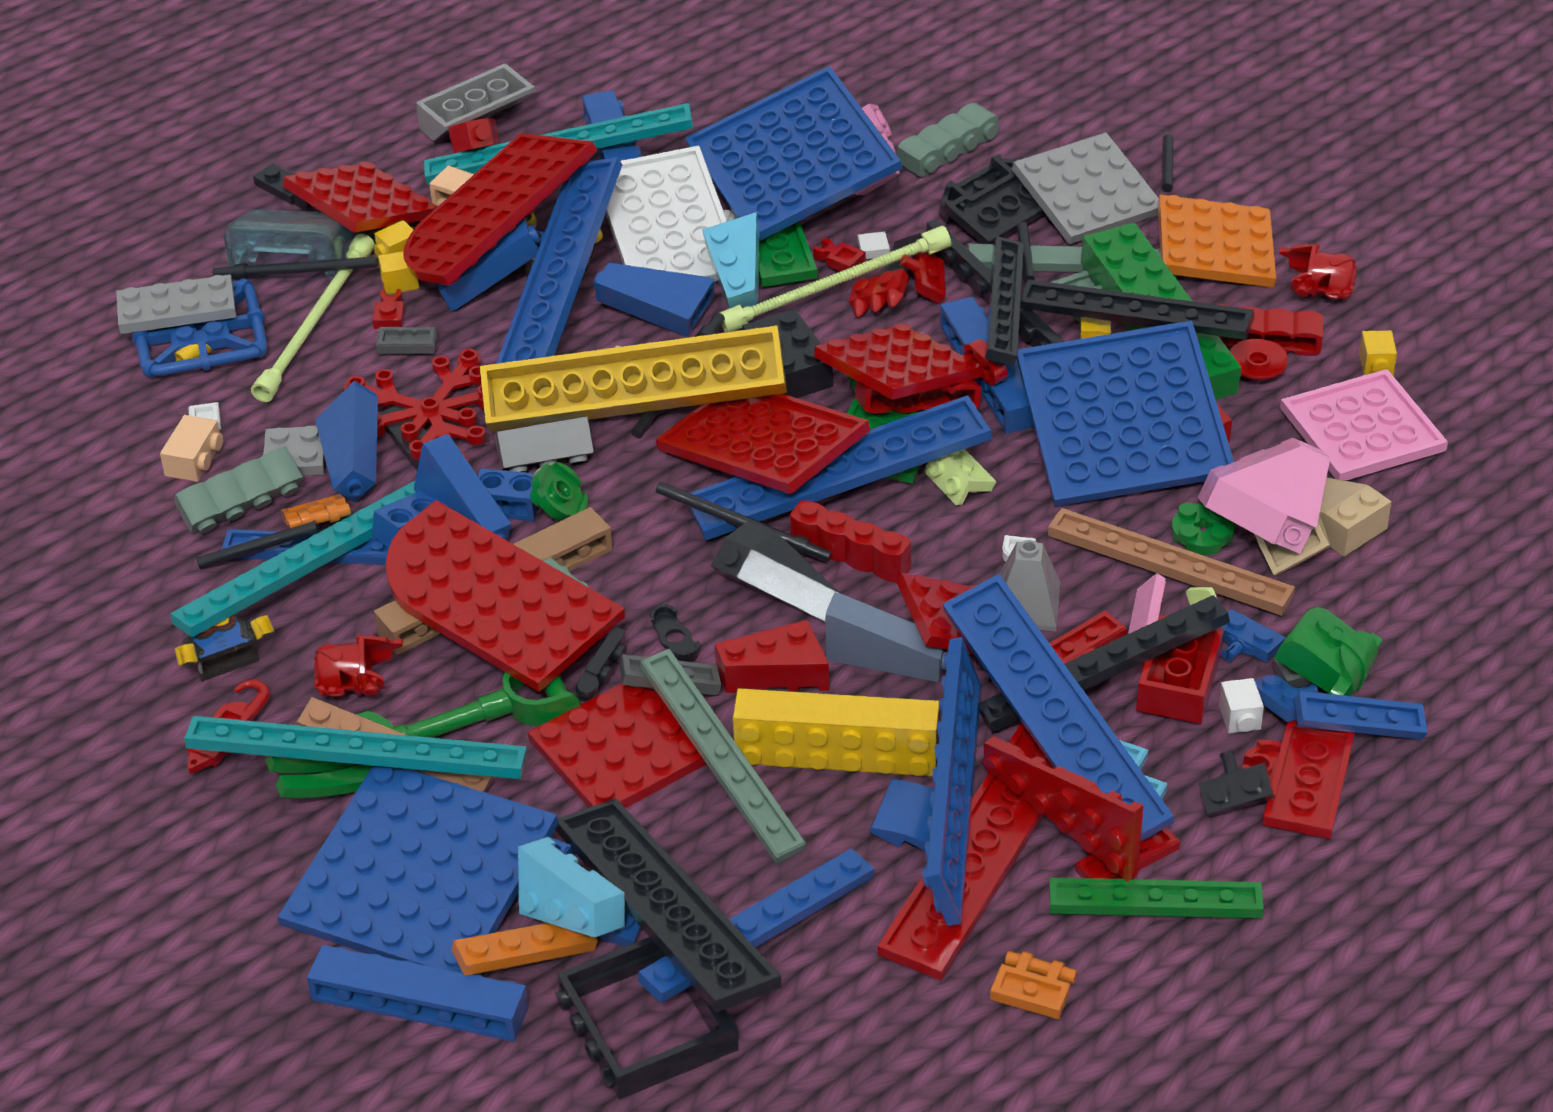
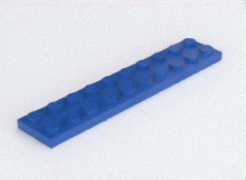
[496,157,623,364]
[687,395,992,541]
[942,574,1175,841]
[922,637,982,926]

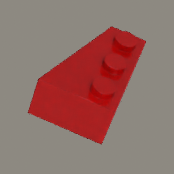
[715,620,829,693]

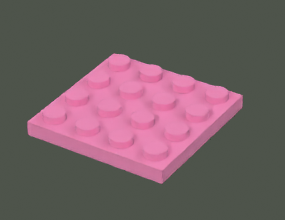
[1280,369,1448,481]

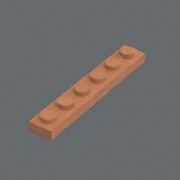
[297,697,494,793]

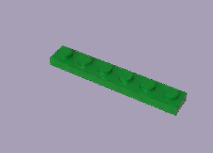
[1049,877,1263,918]

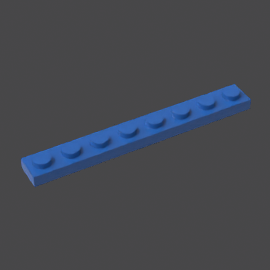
[638,848,875,1003]

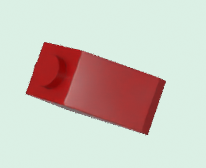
[448,118,500,153]

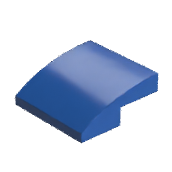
[869,779,935,851]

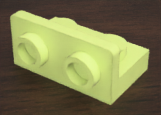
[924,449,996,505]

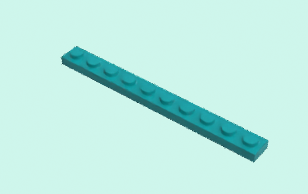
[424,103,694,185]
[170,481,416,638]
[185,716,527,779]

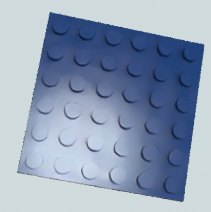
[685,66,903,241]
[1016,321,1234,507]
[278,766,559,973]

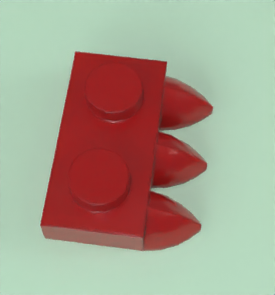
[848,268,909,318]

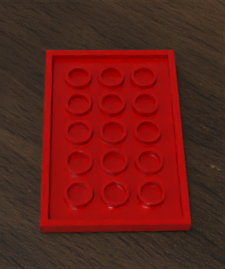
[656,394,870,494]

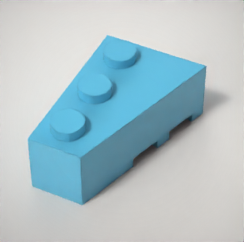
[702,212,760,309]
[518,837,625,938]

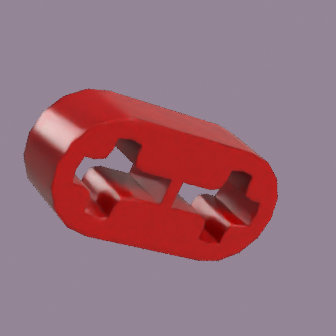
[964,339,1008,385]

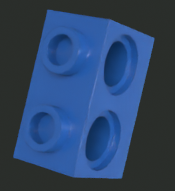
[478,468,539,521]
[372,491,435,548]

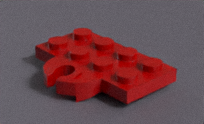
[1241,720,1355,839]

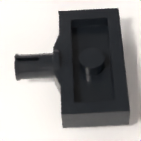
[1199,750,1275,818]

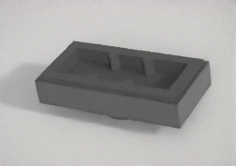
[376,327,438,354]

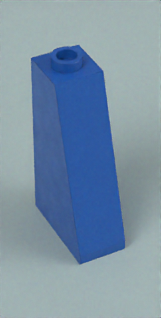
[438,218,541,312]
[593,263,714,337]
[315,381,378,502]
[414,434,511,541]

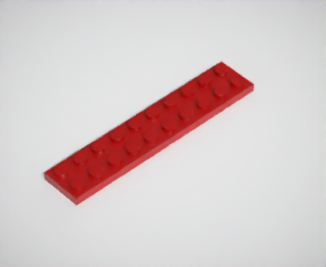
[877,722,1054,981]

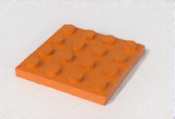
[1158,195,1276,288]

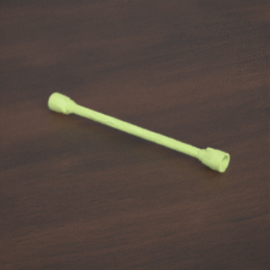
[719,225,951,333]
[251,234,375,402]

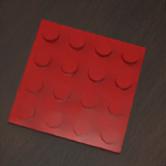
[283,162,438,233]
[814,323,983,400]
[528,683,707,808]

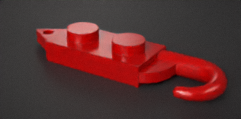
[187,679,270,774]

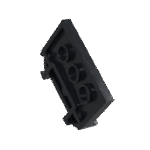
[939,154,1046,244]

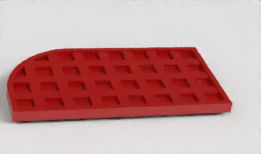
[403,133,597,285]
[386,500,625,692]

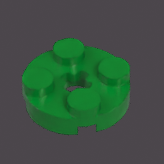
[530,462,588,522]
[1171,503,1235,555]

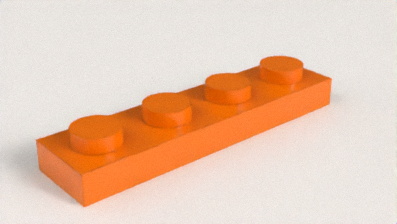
[451,923,597,976]

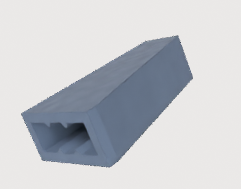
[825,592,948,682]

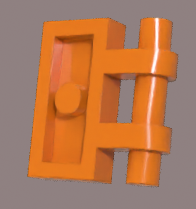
[281,494,351,528]
[990,951,1078,1020]

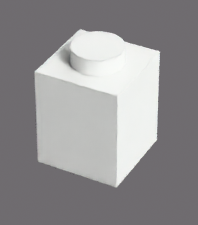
[1219,678,1264,733]

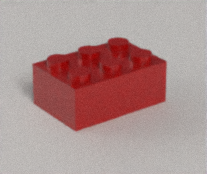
[1136,615,1224,724]

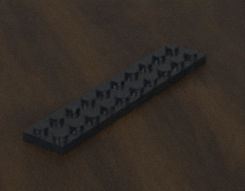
[556,798,782,1013]

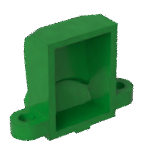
[1274,606,1383,696]

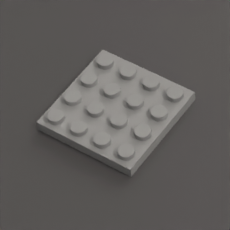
[1012,133,1159,244]

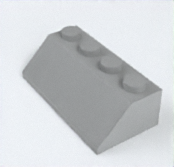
[416,63,535,141]

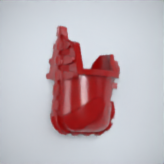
[1279,243,1357,300]
[314,633,403,698]

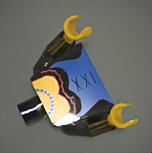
[175,615,274,682]

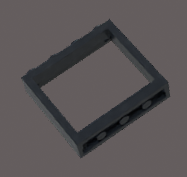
[555,937,738,1100]

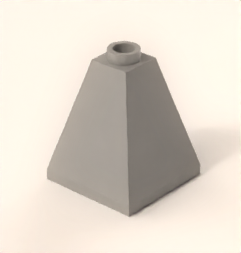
[1000,540,1061,631]

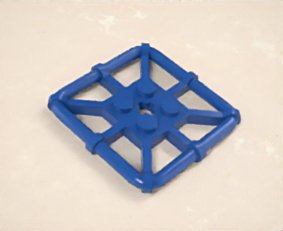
[132,278,267,378]

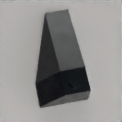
[711,520,841,622]

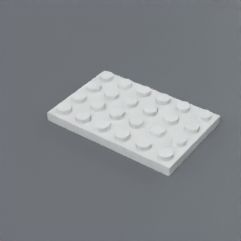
[606,146,727,281]

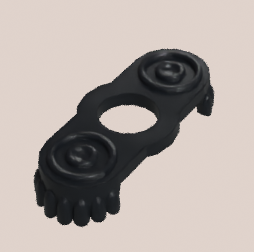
[650,604,700,662]

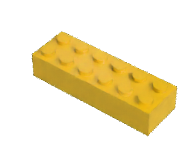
[733,689,939,776]

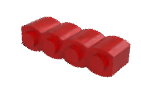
[1215,304,1323,356]
[855,379,981,414]
[790,501,911,582]

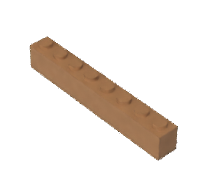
[374,507,613,655]

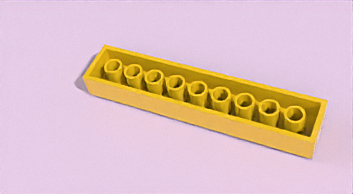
[480,326,787,433]

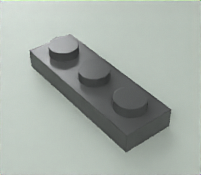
[619,654,721,696]

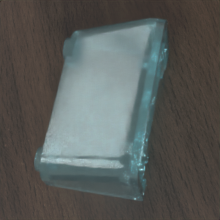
[224,209,354,277]

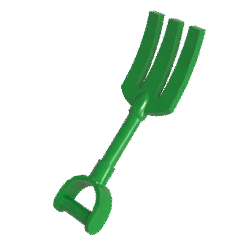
[265,672,580,798]

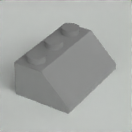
[494,417,594,472]

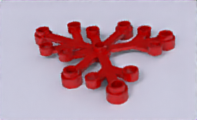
[344,349,486,463]

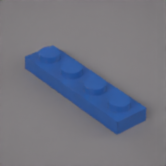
[1294,691,1428,739]

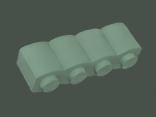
[897,103,999,177]
[174,447,303,534]

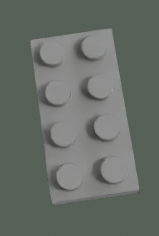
[116,274,236,334]

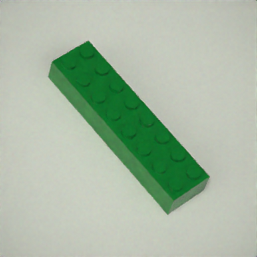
[1081,222,1242,400]

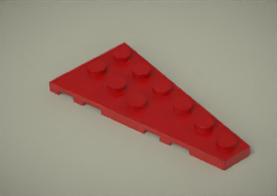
[983,736,1144,882]

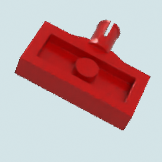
[900,252,946,304]

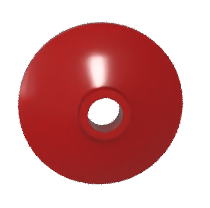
[1230,339,1288,380]

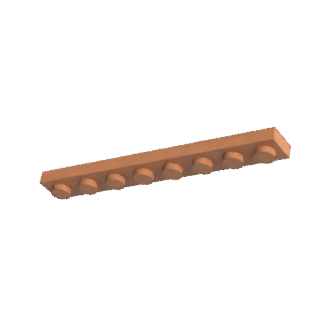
[1048,508,1295,616]

